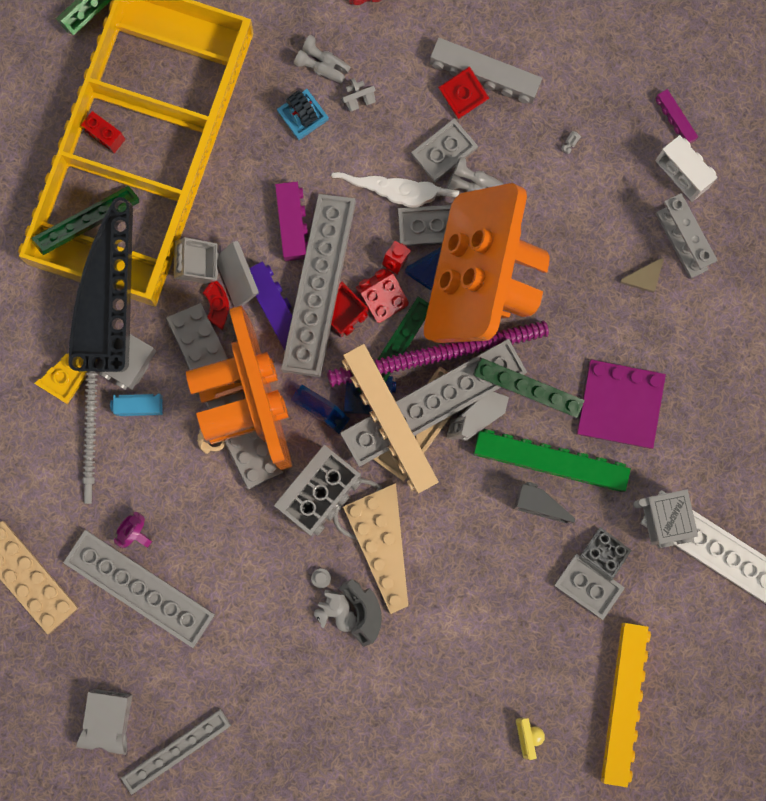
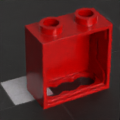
[331,282,369,338]

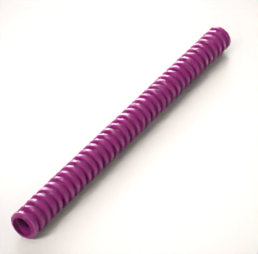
[327,320,549,387]

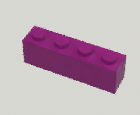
[275,181,308,261]

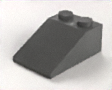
[513,482,575,524]

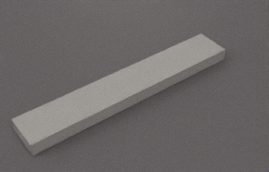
[121,709,232,795]

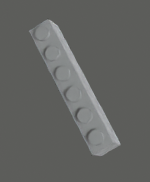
[430,38,542,104]

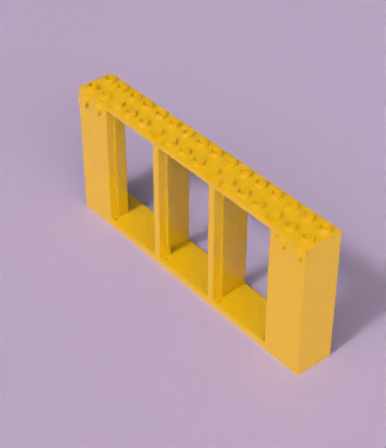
[18,0,254,307]

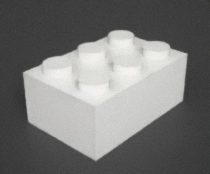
[655,135,718,202]

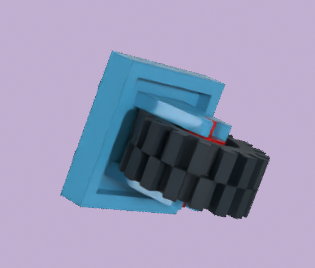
[277,89,329,141]

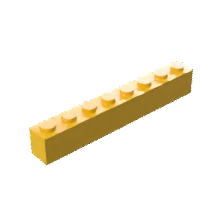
[601,623,651,787]

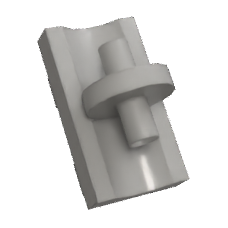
[341,78,376,112]

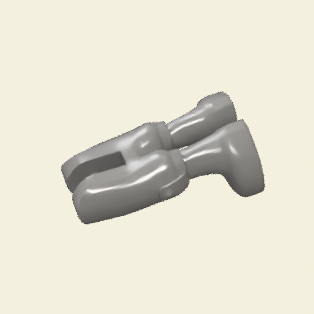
[294,35,351,83]
[447,156,504,192]

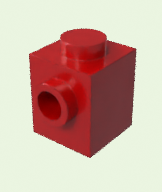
[382,241,411,275]

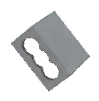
[174,237,218,284]

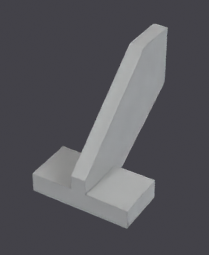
[446,392,509,441]

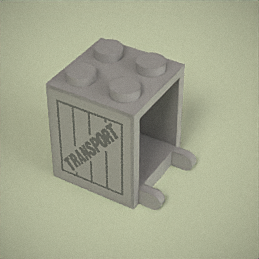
[633,489,698,548]

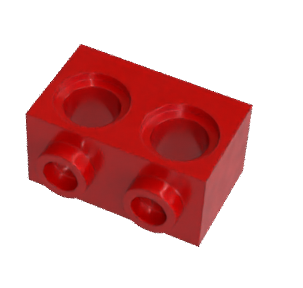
[81,111,126,153]

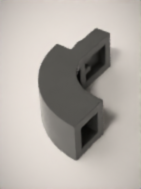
[339,579,382,647]

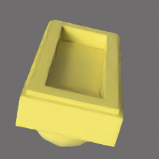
[516,717,545,760]

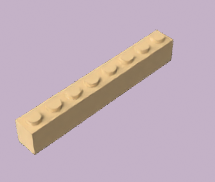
[341,344,439,494]

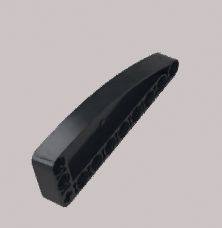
[68,197,133,372]

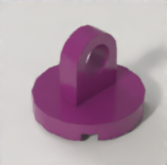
[114,512,153,548]

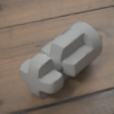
[561,131,581,154]

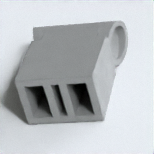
[76,689,133,755]

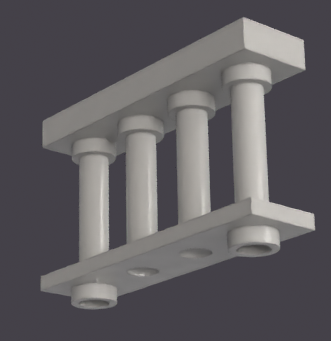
[655,193,718,279]

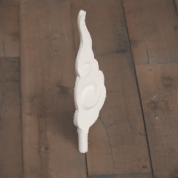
[331,172,459,208]

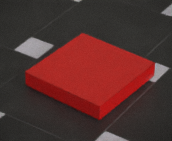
[438,66,490,119]

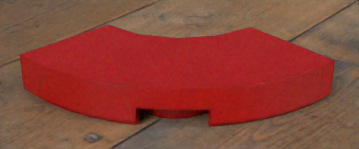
[202,281,230,330]

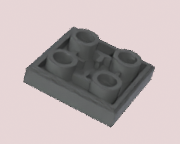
[579,527,632,581]

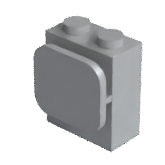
[97,334,157,390]

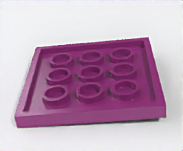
[577,360,666,449]

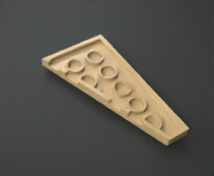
[343,483,408,614]

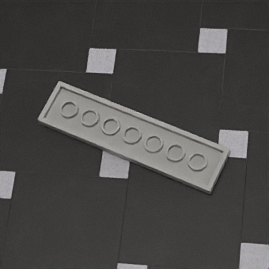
[63,530,216,648]

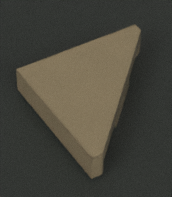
[620,258,664,293]

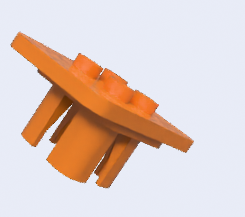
[423,183,550,343]
[186,305,293,470]

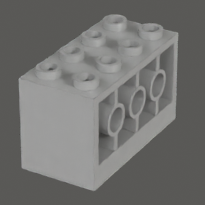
[274,445,362,537]

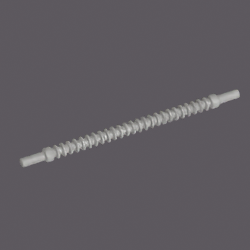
[82,358,98,504]

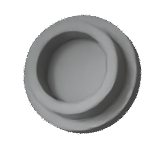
[311,569,331,588]

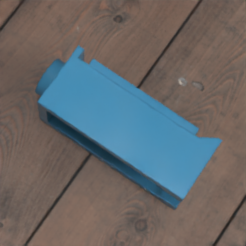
[110,394,163,416]

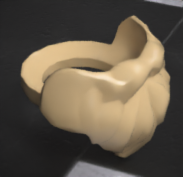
[197,429,226,454]

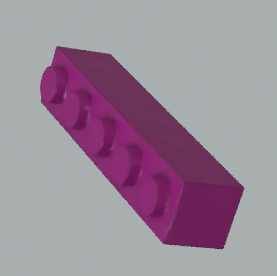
[656,89,698,144]

